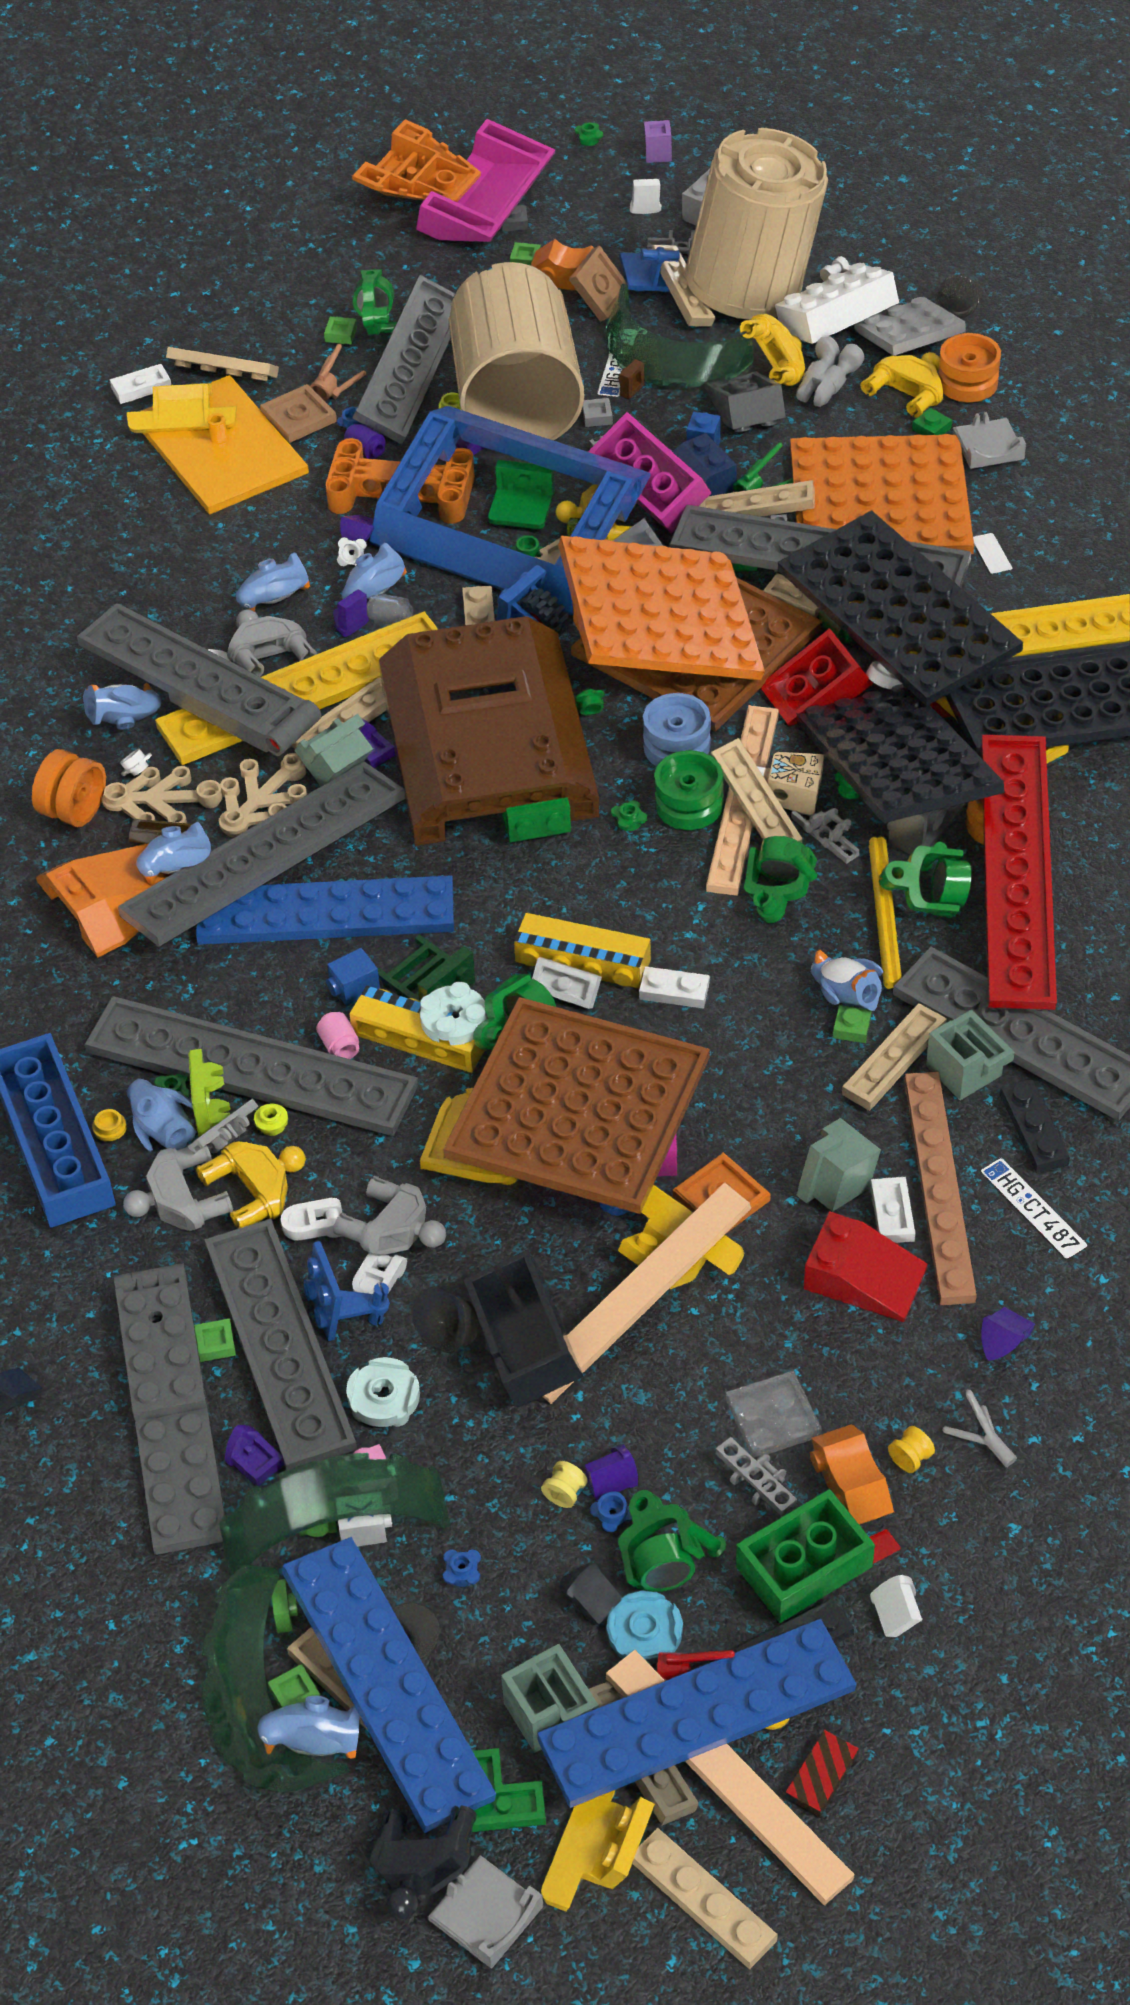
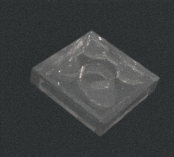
[726,1370,822,1458]

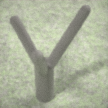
[942,1390,1017,1467]

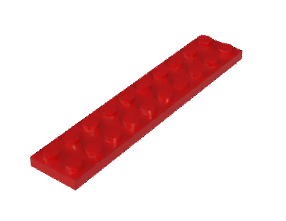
[981,735,1057,1010]

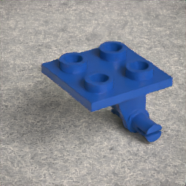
[619,247,680,292]
[303,1241,390,1341]

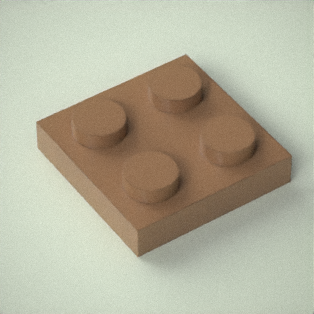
[569,245,629,322]
[260,384,337,443]

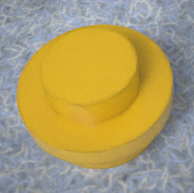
[92,1109,127,1141]

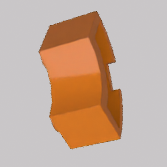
[531,239,594,290]
[810,1424,894,1525]

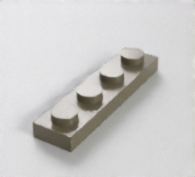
[589,1681,699,1825]

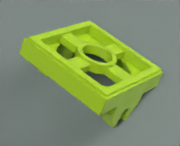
[188,1049,230,1137]

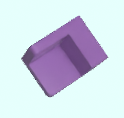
[644,120,672,163]

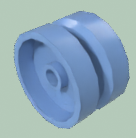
[643,693,711,766]

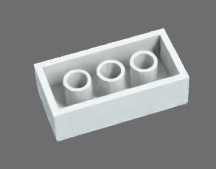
[775,263,899,344]

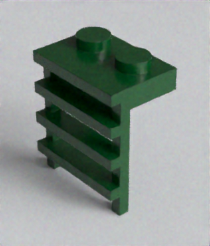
[378,934,475,1002]

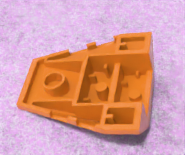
[352,119,481,202]

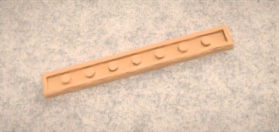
[706,705,779,896]
[542,1182,751,1404]
[606,1650,855,1906]

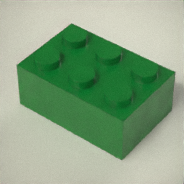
[736,1489,875,1623]

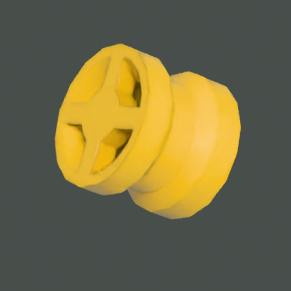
[888,1426,935,1473]

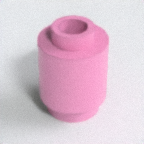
[316,1012,359,1059]

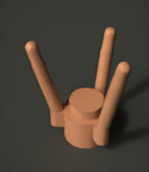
[310,344,366,401]

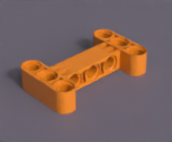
[326,438,475,524]

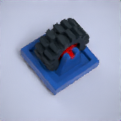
[496,565,570,637]

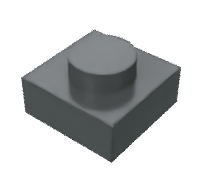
[502,205,528,231]

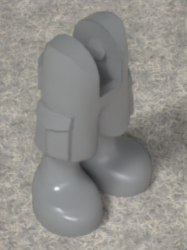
[796,336,864,407]

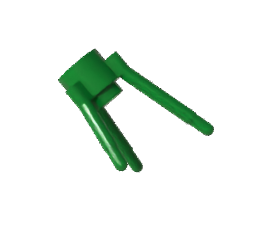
[733,442,793,492]

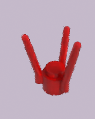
[657,1650,735,1681]

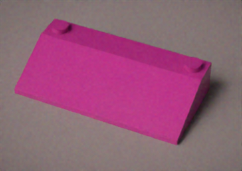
[416,119,555,242]

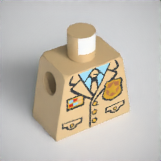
[757,752,825,815]

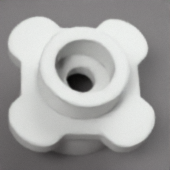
[337,537,367,566]
[120,749,152,776]

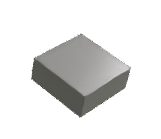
[582,398,613,427]

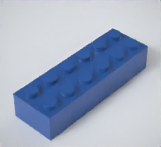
[0,1033,116,1228]

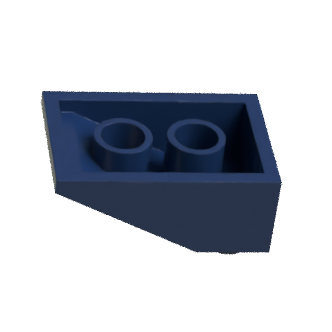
[672,433,737,496]

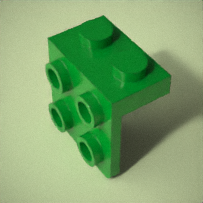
[488,460,555,529]
[502,797,571,843]

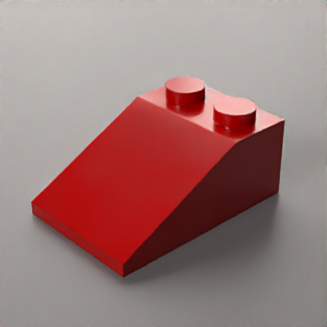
[761,628,873,726]
[804,1211,928,1322]

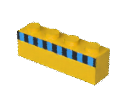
[514,913,651,989]
[349,985,485,1073]

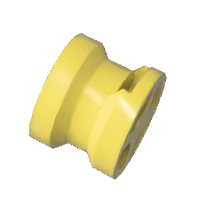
[541,1461,588,1508]

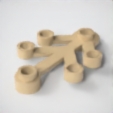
[219,753,307,838]
[102,766,223,823]

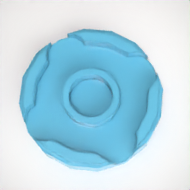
[606,1591,683,1665]

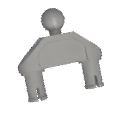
[227,610,317,677]
[123,1145,233,1231]
[333,1176,447,1255]

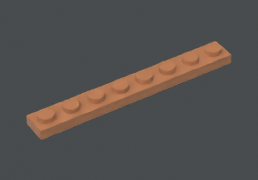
[905,1072,976,1305]

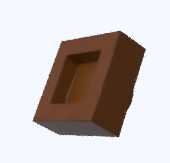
[618,359,645,399]

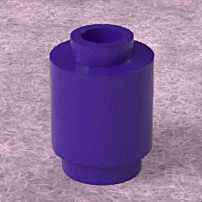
[344,424,385,459]

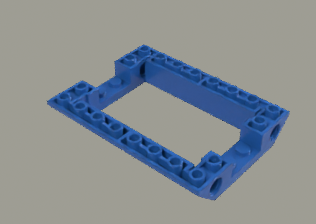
[370,406,651,616]

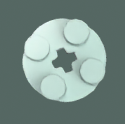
[420,982,487,1045]
[346,1357,420,1427]

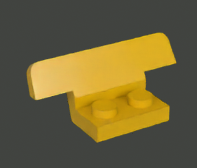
[127,383,237,433]
[618,1185,744,1289]
[541,1789,655,1912]

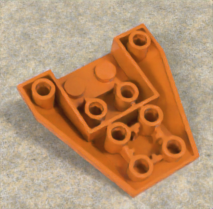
[36,843,172,958]

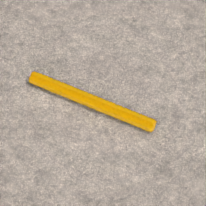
[869,836,902,989]

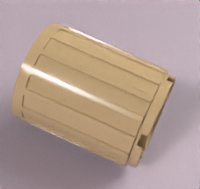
[685,128,828,320]
[449,262,584,441]

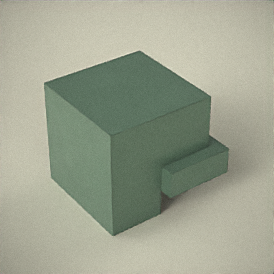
[294,714,373,787]
[926,1009,1015,1100]
[796,1118,881,1212]
[501,1644,599,1753]

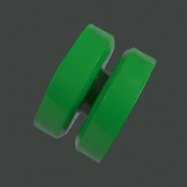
[654,750,724,830]

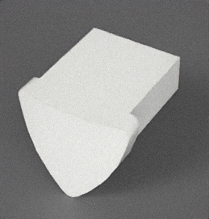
[630,179,661,214]
[870,1575,922,1637]

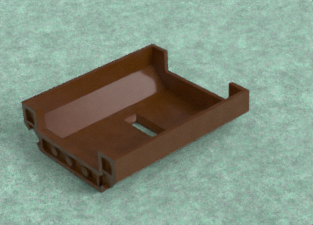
[379,616,599,846]

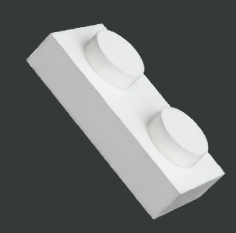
[110,364,171,404]
[532,957,602,1009]
[639,966,710,1009]
[870,1177,915,1243]

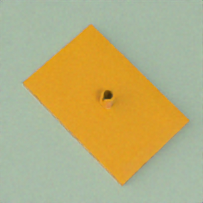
[141,375,309,515]

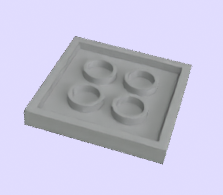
[854,297,966,356]

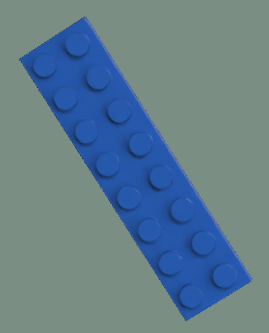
[196,875,454,945]
[282,1537,496,1833]
[537,1619,856,1808]

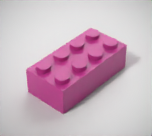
[588,412,711,534]

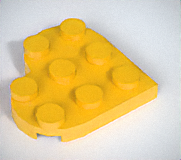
[420,1088,517,1185]

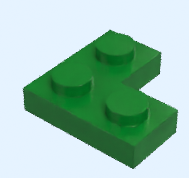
[471,1748,546,1832]

